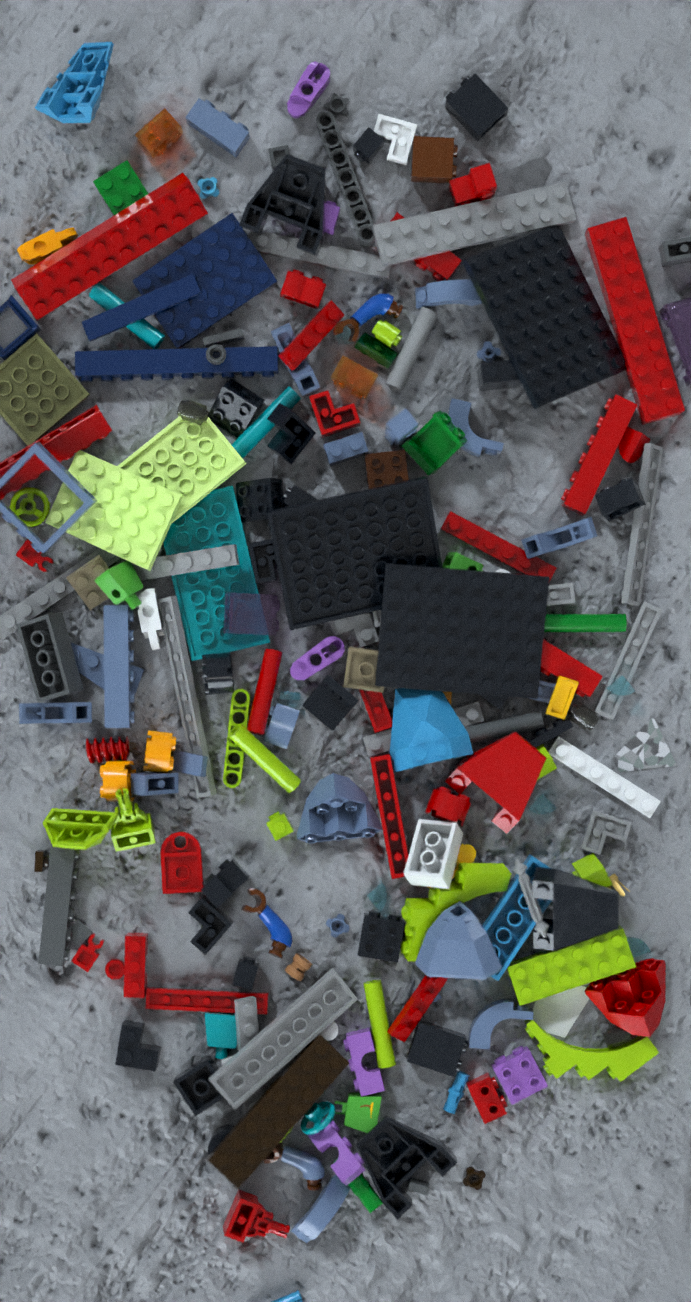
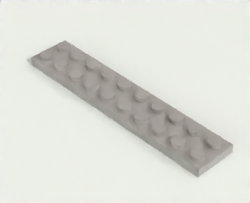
[372,182,577,266]

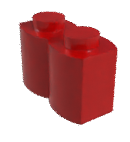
[280,269,326,309]

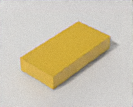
[545,675,578,720]

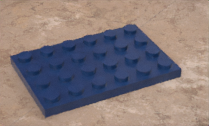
[132,213,278,349]

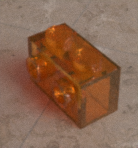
[135,108,183,158]
[331,356,378,399]

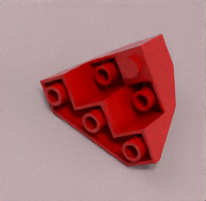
[584,958,666,1037]

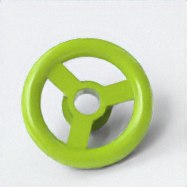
[10,487,50,527]

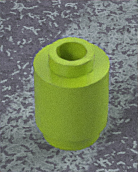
[371,319,402,348]

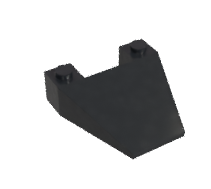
[239,154,326,257]
[532,867,619,951]
[356,1116,457,1219]

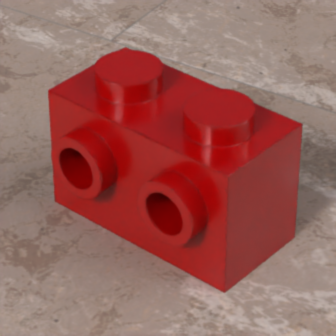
[466,1073,508,1124]

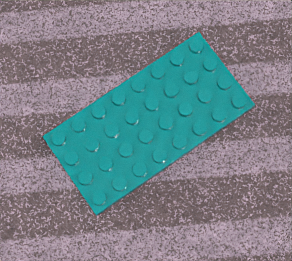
[163,485,271,661]

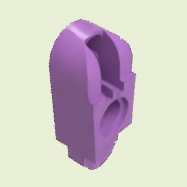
[287,62,330,118]
[290,636,345,681]

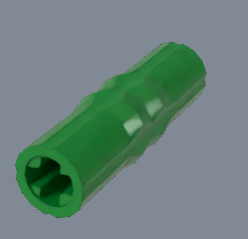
[333,1158,383,1214]

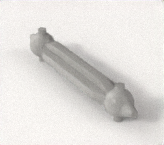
[513,859,549,938]

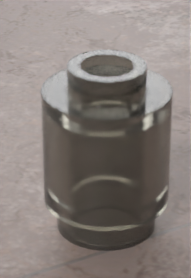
[177,400,209,425]
[568,702,599,731]
[602,1025,634,1048]

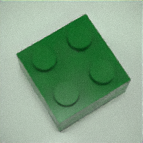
[93,160,148,216]

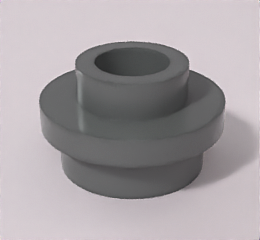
[206,344,226,365]

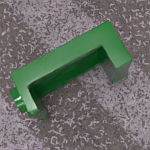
[402,411,468,476]

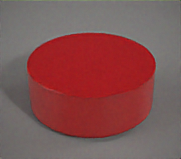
[105,958,124,980]

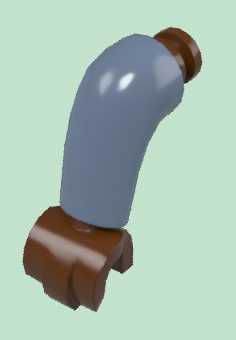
[264,1142,325,1191]

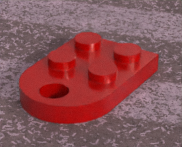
[160,831,204,894]

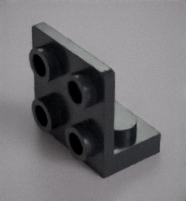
[207,379,265,438]
[236,478,285,523]
[303,675,359,731]

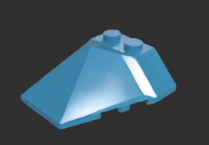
[35,42,114,123]
[389,688,473,773]

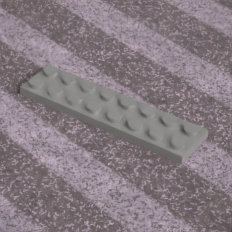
[208,968,358,1110]

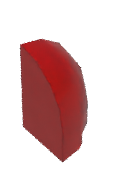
[619,427,651,463]

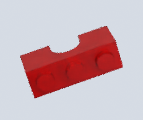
[124,933,148,998]

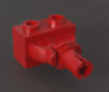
[223,1189,290,1242]

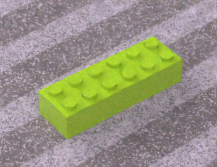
[507,925,636,1006]

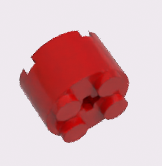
[425,786,471,827]

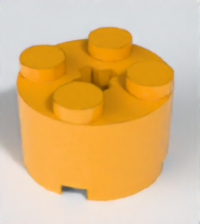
[143,730,176,773]
[100,761,136,802]

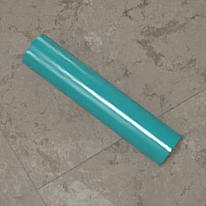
[89,282,165,349]
[231,386,301,459]

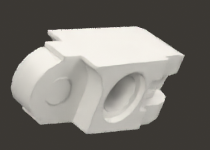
[137,587,164,651]

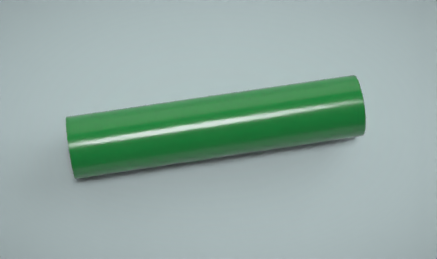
[544,614,627,632]

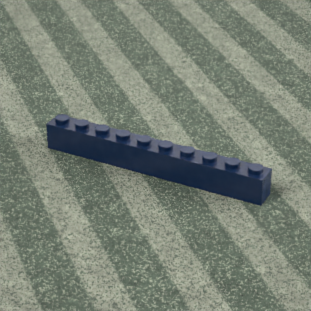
[75,346,279,382]

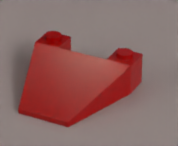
[445,732,547,834]

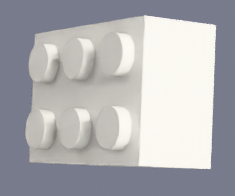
[404,819,463,889]

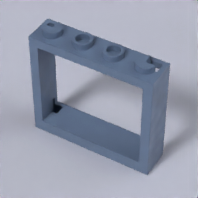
[0,442,98,553]

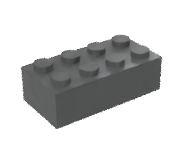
[16,612,84,703]

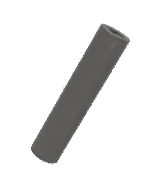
[465,711,544,744]

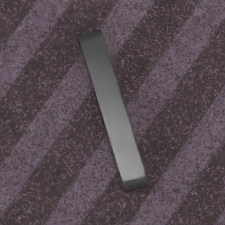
[316,111,375,247]

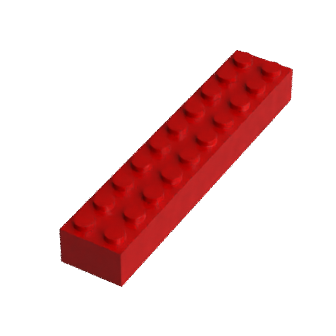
[11,173,208,321]
[585,217,685,425]

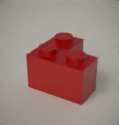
[448,163,497,207]
[309,390,360,438]

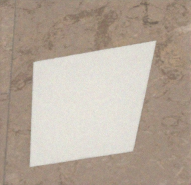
[533,986,589,1038]

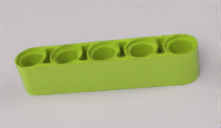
[223,689,251,788]

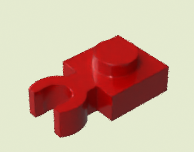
[16,539,54,573]
[71,933,105,972]

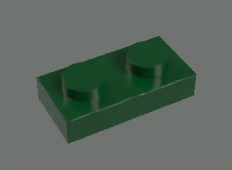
[354,332,399,368]

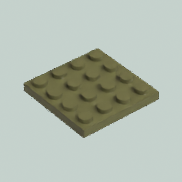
[0,333,90,446]

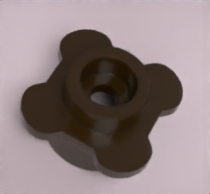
[463,1166,486,1190]

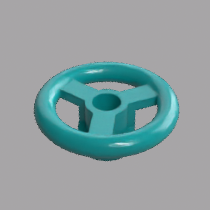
[301,1101,335,1135]

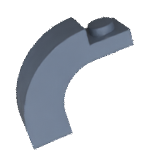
[415,280,483,309]
[271,323,320,396]
[448,398,504,457]
[521,517,597,559]
[19,702,92,724]
[468,999,534,1049]
[291,1175,351,1243]

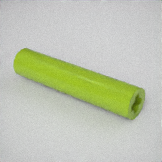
[228,723,301,793]
[363,980,396,1068]

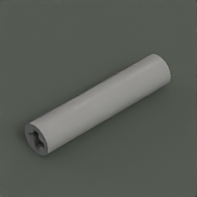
[385,307,438,392]

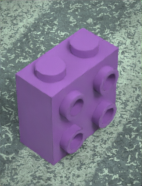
[491,1046,548,1105]

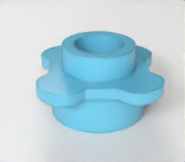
[198,177,219,199]

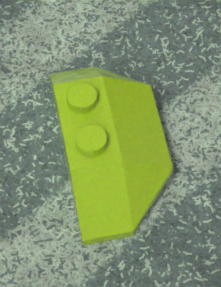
[42,808,119,850]

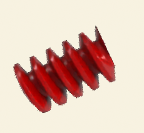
[86,736,129,764]

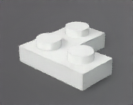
[374,114,417,165]

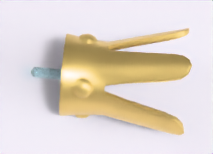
[607,873,631,896]

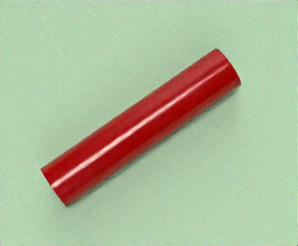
[247,649,283,736]

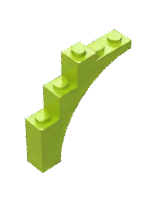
[400,863,511,962]
[524,1019,659,1082]

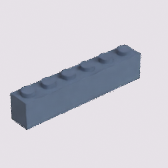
[103,605,135,728]

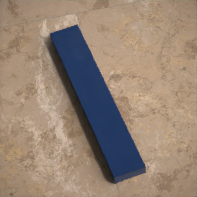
[81,274,202,342]

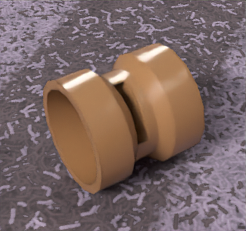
[285,953,312,981]

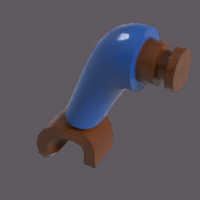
[333,293,403,342]
[241,888,293,959]

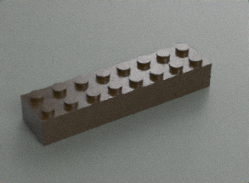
[206,1035,349,1189]

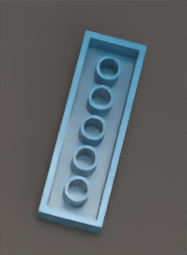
[482,854,552,981]

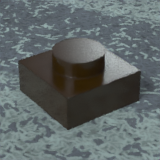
[34,850,49,872]

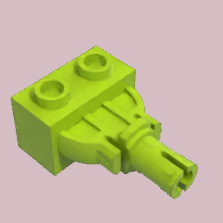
[111,788,156,852]
[572,853,612,887]

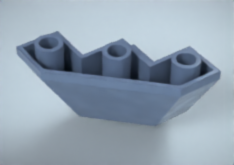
[296,773,382,844]
[415,901,502,980]

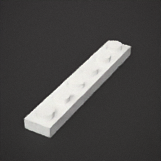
[548,736,661,818]

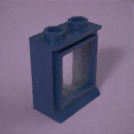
[0,295,41,361]

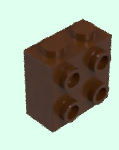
[411,136,458,184]
[364,449,409,489]

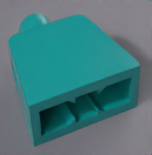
[205,1012,237,1059]

